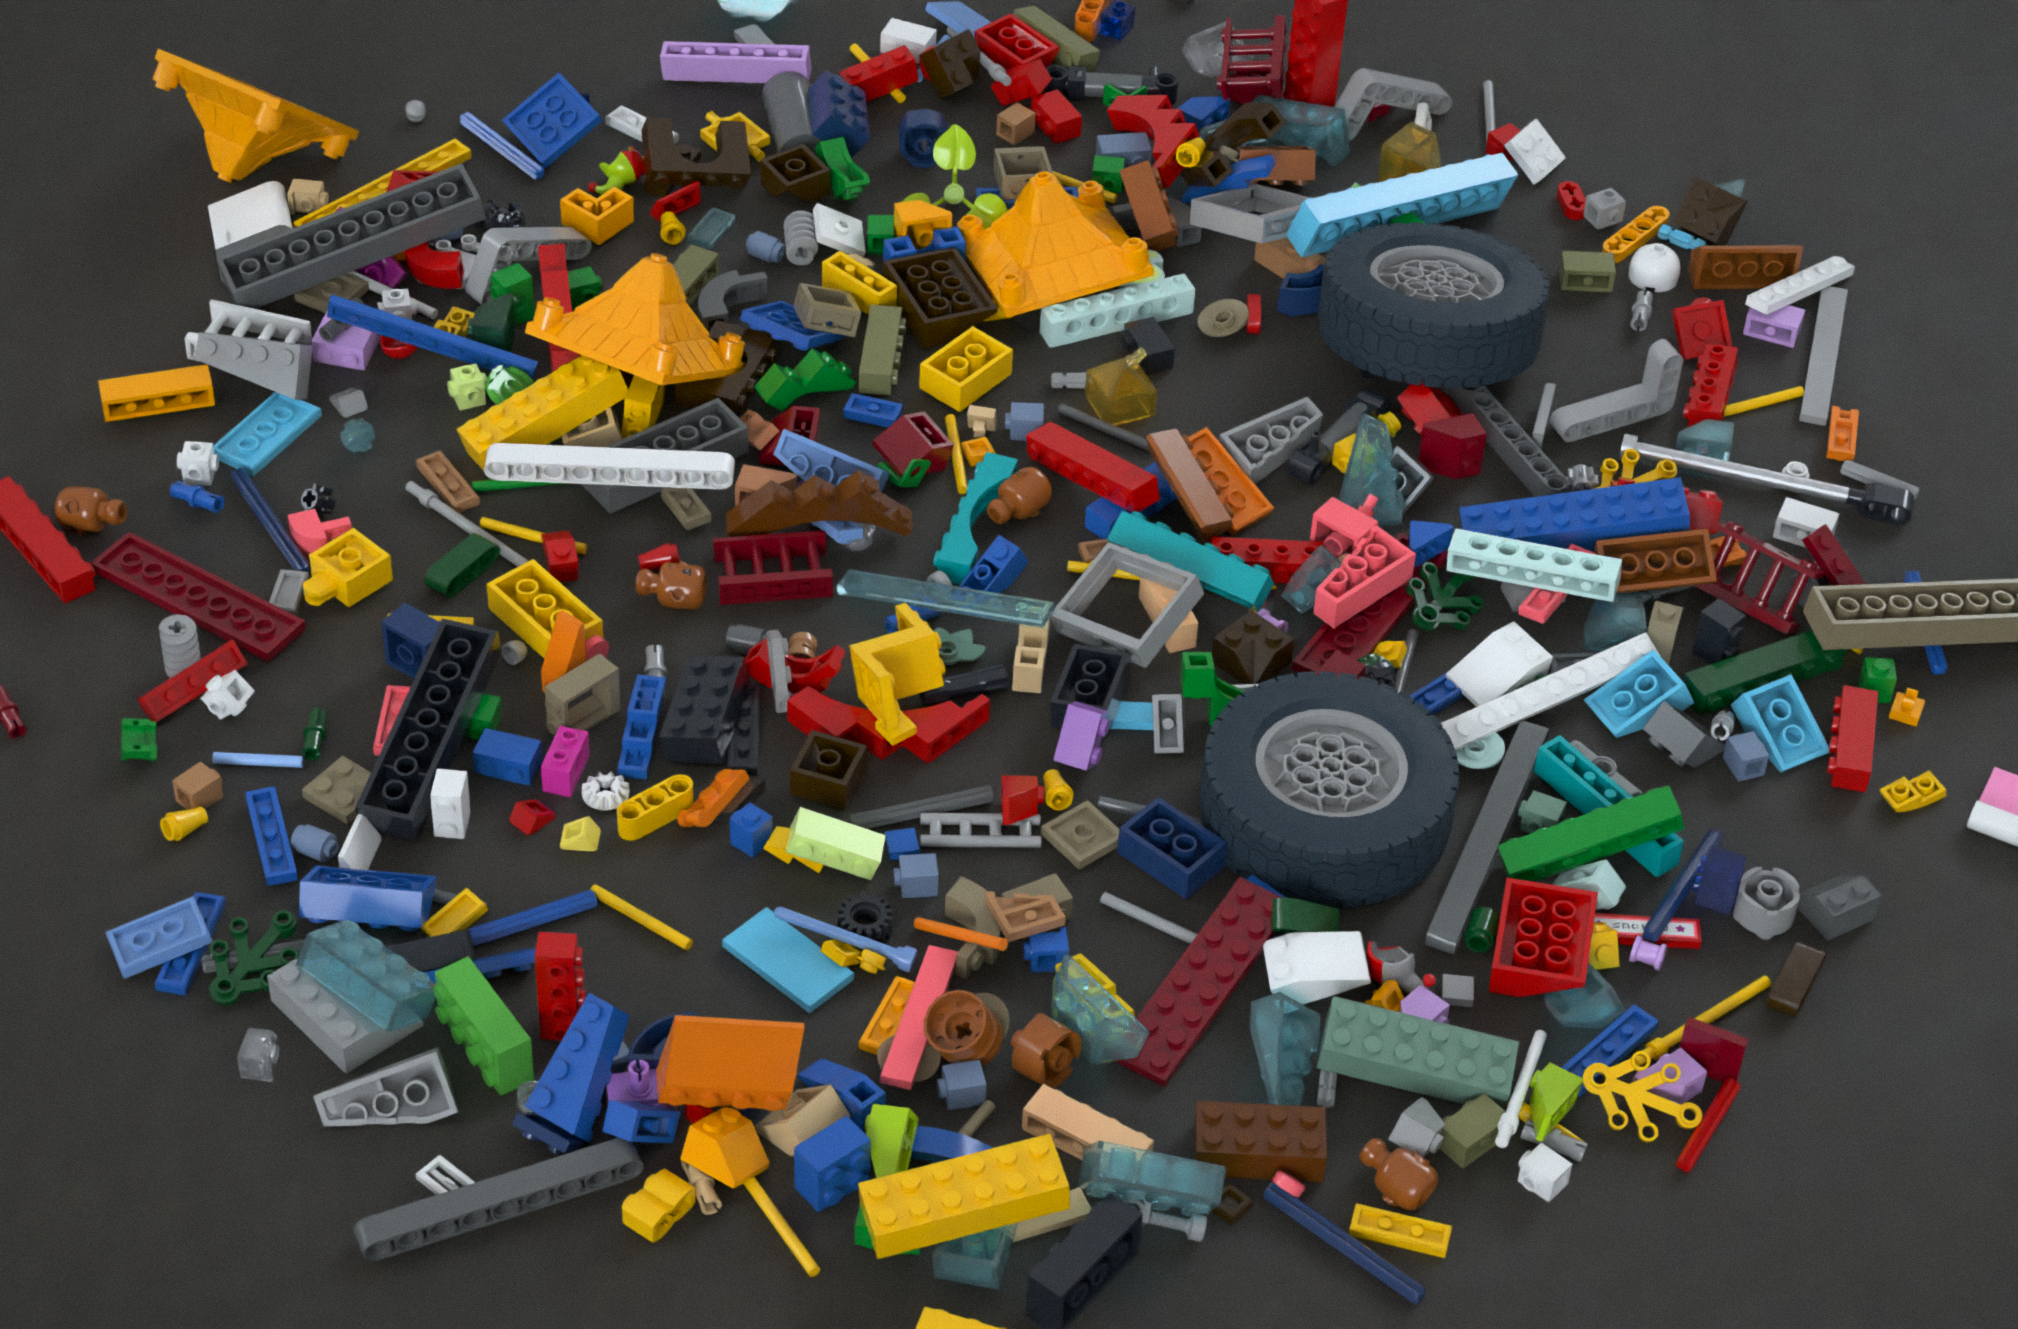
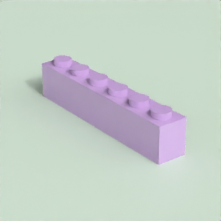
[660,41,812,83]

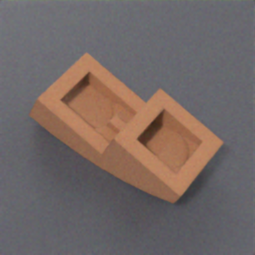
[740,410,779,450]

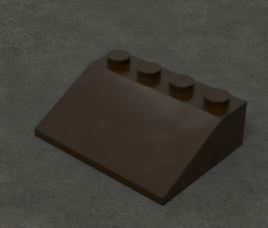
[882,247,998,348]

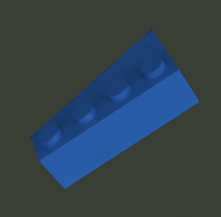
[525,993,630,1143]

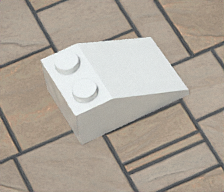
[1446,621,1553,707]
[1263,931,1371,1011]

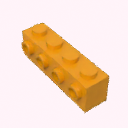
[98,364,215,422]

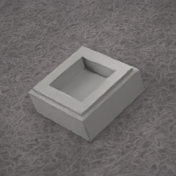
[1441,974,1474,1007]

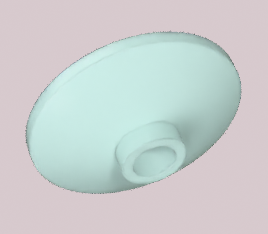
[1456,733,1505,769]

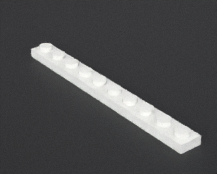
[1441,632,1660,751]

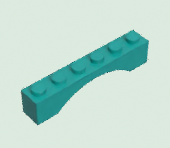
[933,452,1018,584]

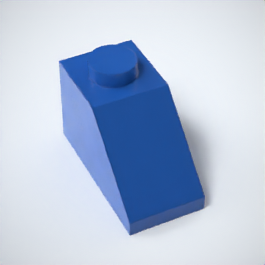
[602,1100,680,1143]

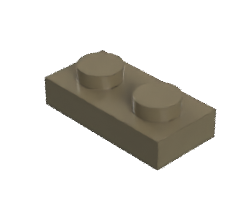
[661,487,711,530]

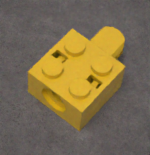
[303,528,393,607]

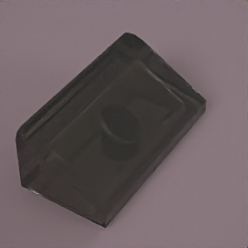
[715,776,766,827]

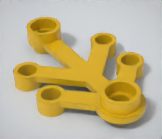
[1594,449,1677,489]
[1582,1051,1702,1143]

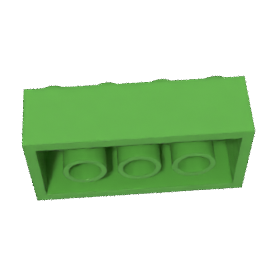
[433,956,534,1096]

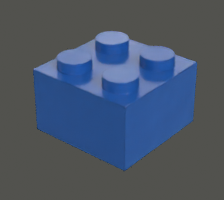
[794,1115,871,1212]

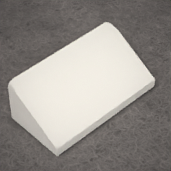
[338,814,381,870]

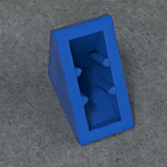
[1407,520,1454,568]

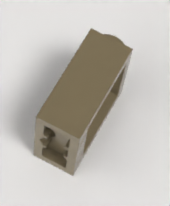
[994,146,1053,200]
[793,283,861,337]
[545,653,621,736]

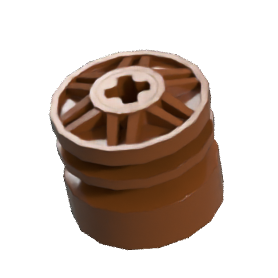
[923,990,1003,1067]

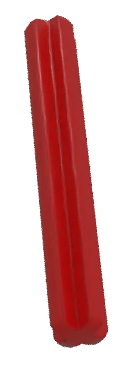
[1676,1078,1741,1173]

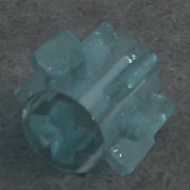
[340,418,376,453]

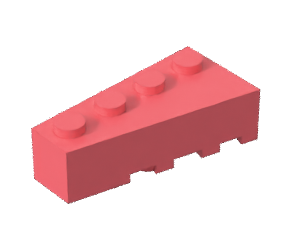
[1313,524,1416,629]

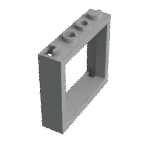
[1190,183,1310,244]
[1050,542,1204,668]

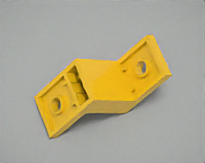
[849,603,945,731]

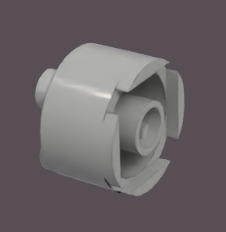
[1733,867,1800,940]

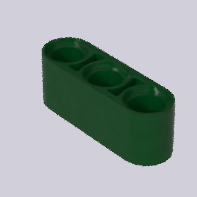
[424,533,500,598]
[1271,898,1340,934]

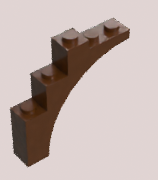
[726,470,913,537]

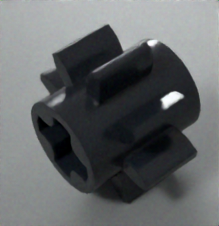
[301,483,336,520]

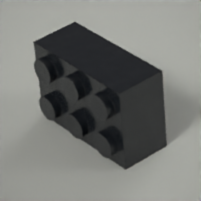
[1050,644,1131,737]

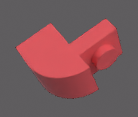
[288,509,352,558]

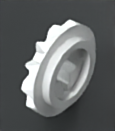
[582,771,630,810]

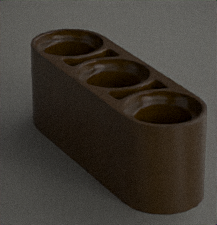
[1766,941,1827,1018]

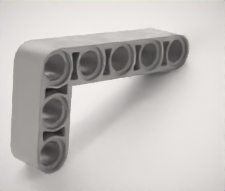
[1327,68,1452,142]
[465,227,592,308]
[1549,339,1683,442]

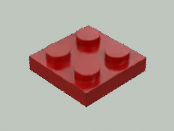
[1672,300,1733,361]

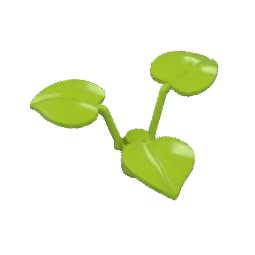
[902,124,1007,229]

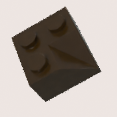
[919,29,980,99]
[760,144,830,202]
[1673,176,1748,246]
[1212,610,1294,684]
[790,730,867,810]

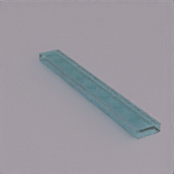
[837,569,1055,628]

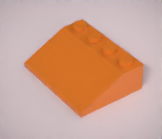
[656,1015,804,1111]

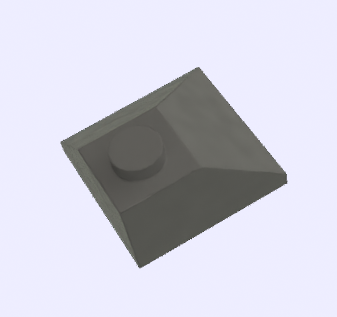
[1363,446,1434,521]

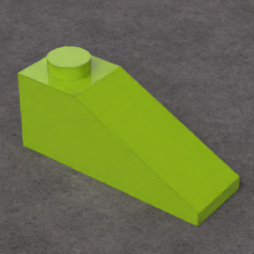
[1529,1062,1583,1142]
[865,1104,919,1178]

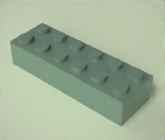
[1316,996,1519,1110]

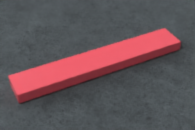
[880,945,958,1090]

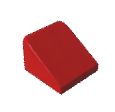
[509,799,556,835]

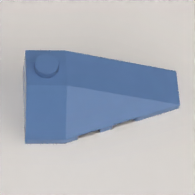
[774,429,890,493]

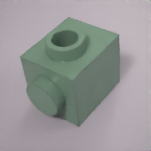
[1518,790,1567,834]

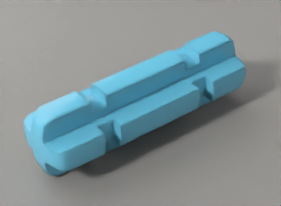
[1658,224,1707,251]

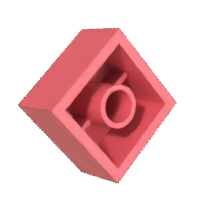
[1310,493,1379,566]

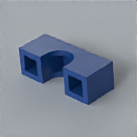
[883,226,966,262]

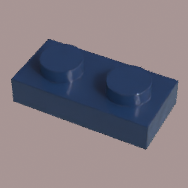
[512,1112,584,1155]

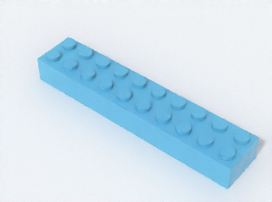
[1286,153,1518,258]

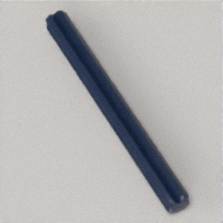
[231,468,311,574]
[1642,829,1723,942]
[1263,1182,1426,1304]

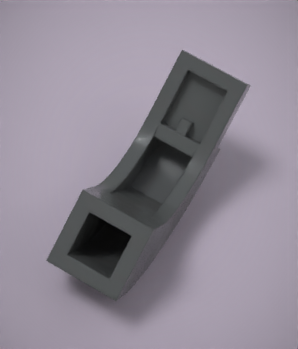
[1111,197,1202,247]
[698,270,767,332]

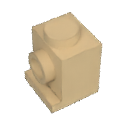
[287,179,329,215]

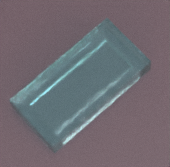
[687,207,735,250]

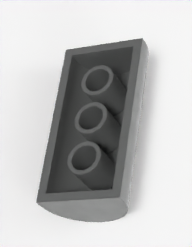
[762,72,822,156]

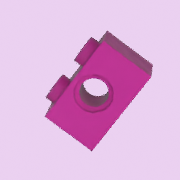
[541,726,590,797]

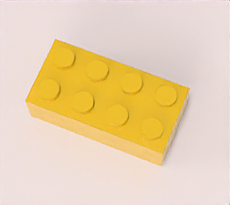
[487,559,603,659]

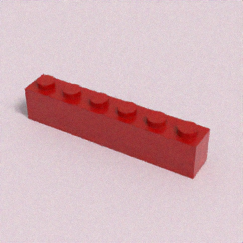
[1026,421,1160,512]
[0,476,96,604]

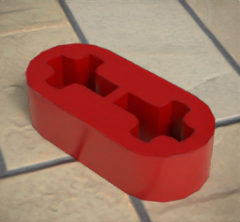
[1557,181,1586,220]
[1246,294,1261,334]

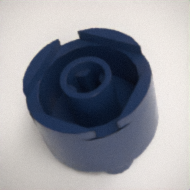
[898,109,948,168]

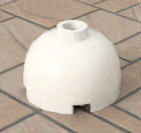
[1628,243,1680,292]

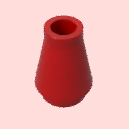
[638,543,680,570]

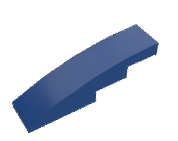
[1182,155,1276,203]
[617,674,666,780]

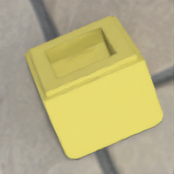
[560,816,601,852]

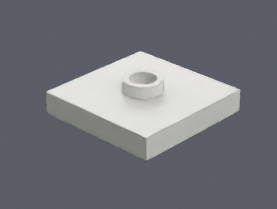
[813,203,866,257]

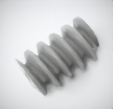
[783,211,818,266]
[159,614,201,678]

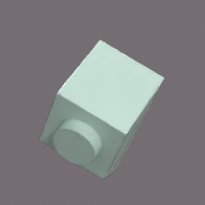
[1552,859,1626,910]

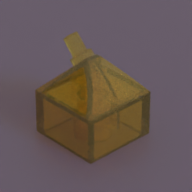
[1377,122,1441,183]
[1085,347,1157,425]

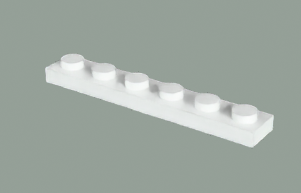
[1745,256,1855,315]

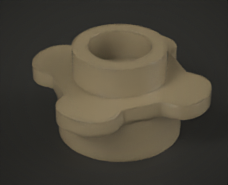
[1218,145,1239,164]

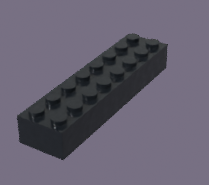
[355,618,502,841]

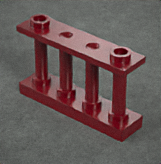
[1217,15,1287,101]
[1693,521,1825,634]
[713,530,833,605]

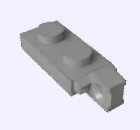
[766,629,793,713]

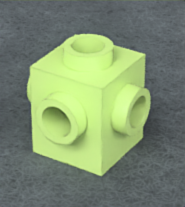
[447,363,487,410]

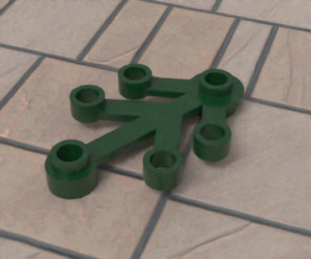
[1406,562,1484,631]
[209,910,299,1006]

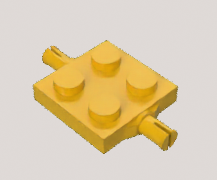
[700,111,770,161]

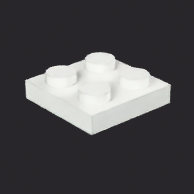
[1504,118,1566,185]

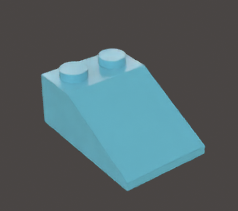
[1584,649,1694,738]
[1731,674,1829,773]

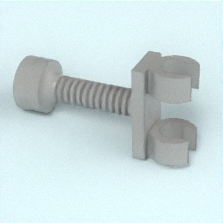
[1126,1199,1207,1242]

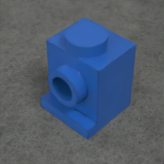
[1023,927,1069,973]

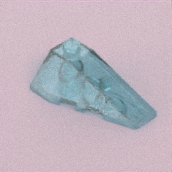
[1544,962,1626,1029]
[1250,992,1320,1106]

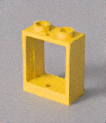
[622,375,666,439]

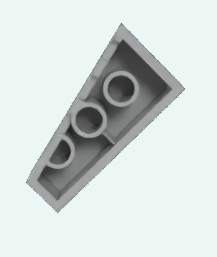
[196,332,312,400]
[1219,397,1323,485]

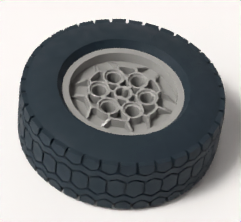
[1318,223,1549,388]
[1199,671,1459,908]

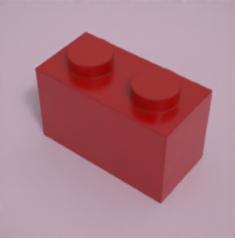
[990,59,1052,106]
[1030,89,1082,144]

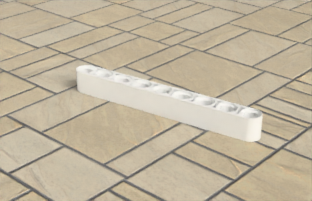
[484,443,735,490]

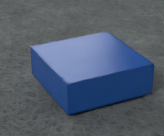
[885,828,920,860]

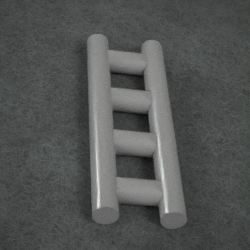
[920,813,1041,848]

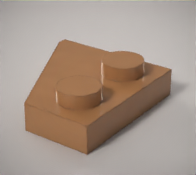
[985,891,1066,942]

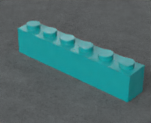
[1107,510,1274,612]
[1534,735,1684,878]

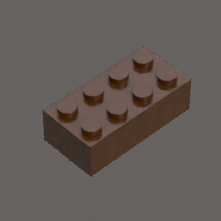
[1194,1101,1327,1182]

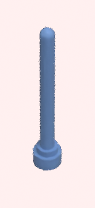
[774,907,918,973]

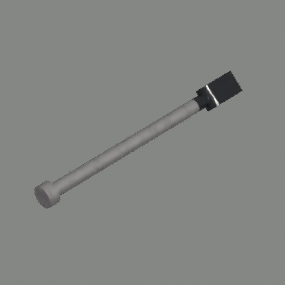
[1619,433,1914,525]

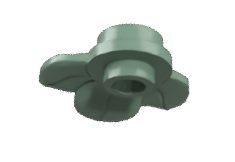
[934,627,986,666]

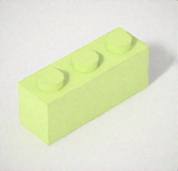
[785,807,886,880]

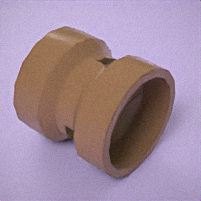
[788,632,818,659]

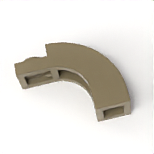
[945,876,1001,980]

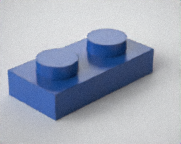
[843,393,903,427]

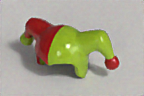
[588,146,646,195]

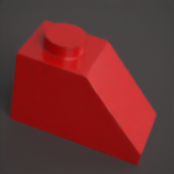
[541,530,578,582]
[1001,775,1044,825]

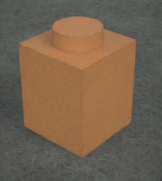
[996,103,1035,146]
[172,762,223,810]

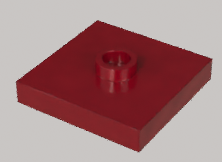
[1679,1017,1749,1083]

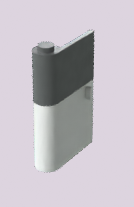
[208,181,293,286]

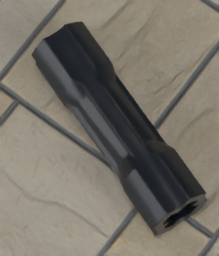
[919,663,1008,707]

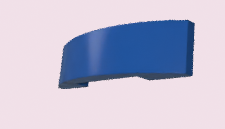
[870,1126,993,1162]

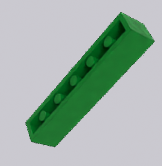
[1497,785,1684,882]

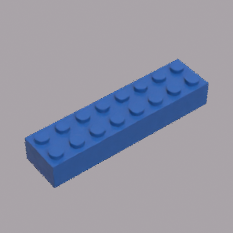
[1459,477,1690,552]

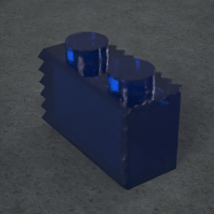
[1692,846,1747,915]

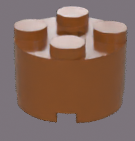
[1011,1013,1082,1088]

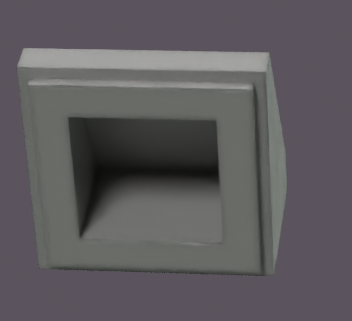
[329,388,368,418]

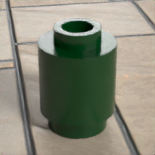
[1464,907,1500,953]

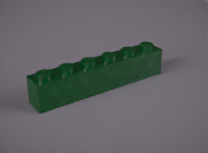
[1683,630,1846,716]

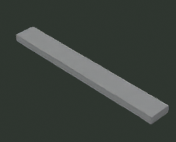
[1799,286,1848,426]

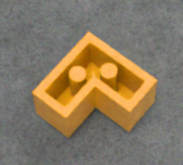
[560,187,634,245]

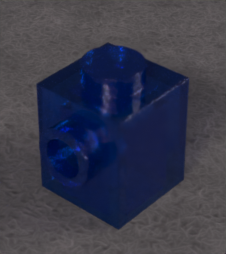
[1100,0,1136,41]

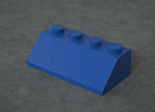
[299,866,437,931]

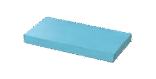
[213,392,322,477]
[722,907,854,1013]

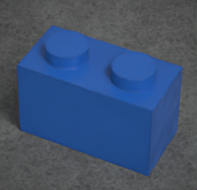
[472,728,543,786]

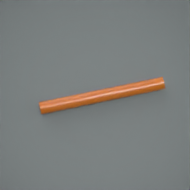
[913,917,1008,951]

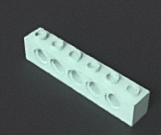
[1040,274,1195,348]
[1447,529,1622,602]

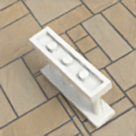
[184,299,312,362]

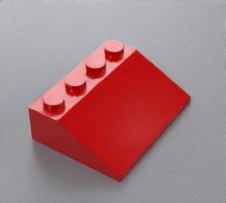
[1488,878,1598,997]

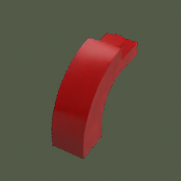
[403,241,465,289]
[745,638,846,694]

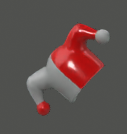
[1366,941,1436,995]

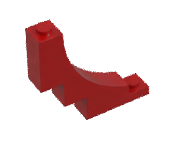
[1107,95,1200,188]
[538,244,579,373]
[787,686,990,764]

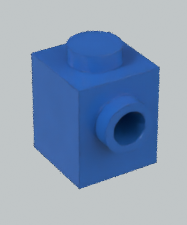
[729,802,773,858]

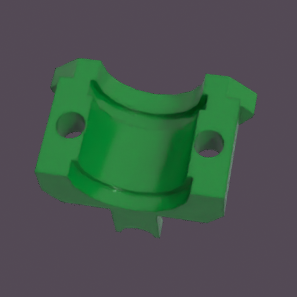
[120,718,157,762]

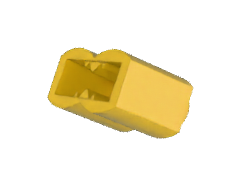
[622,1168,695,1243]

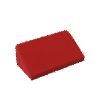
[650,181,701,222]

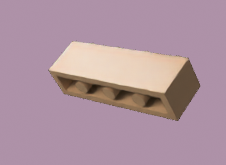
[1022,1084,1154,1186]

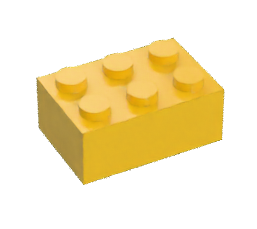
[919,326,1013,412]

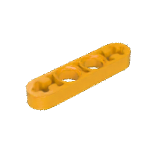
[1602,206,1670,263]

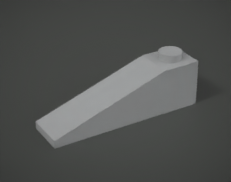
[313,1047,458,1127]

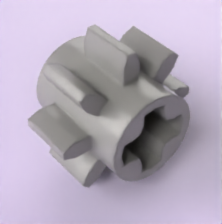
[1566,464,1599,492]

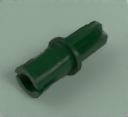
[301,707,328,761]

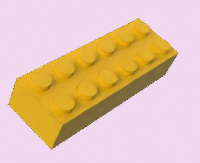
[456,355,628,471]
[858,1133,1070,1259]

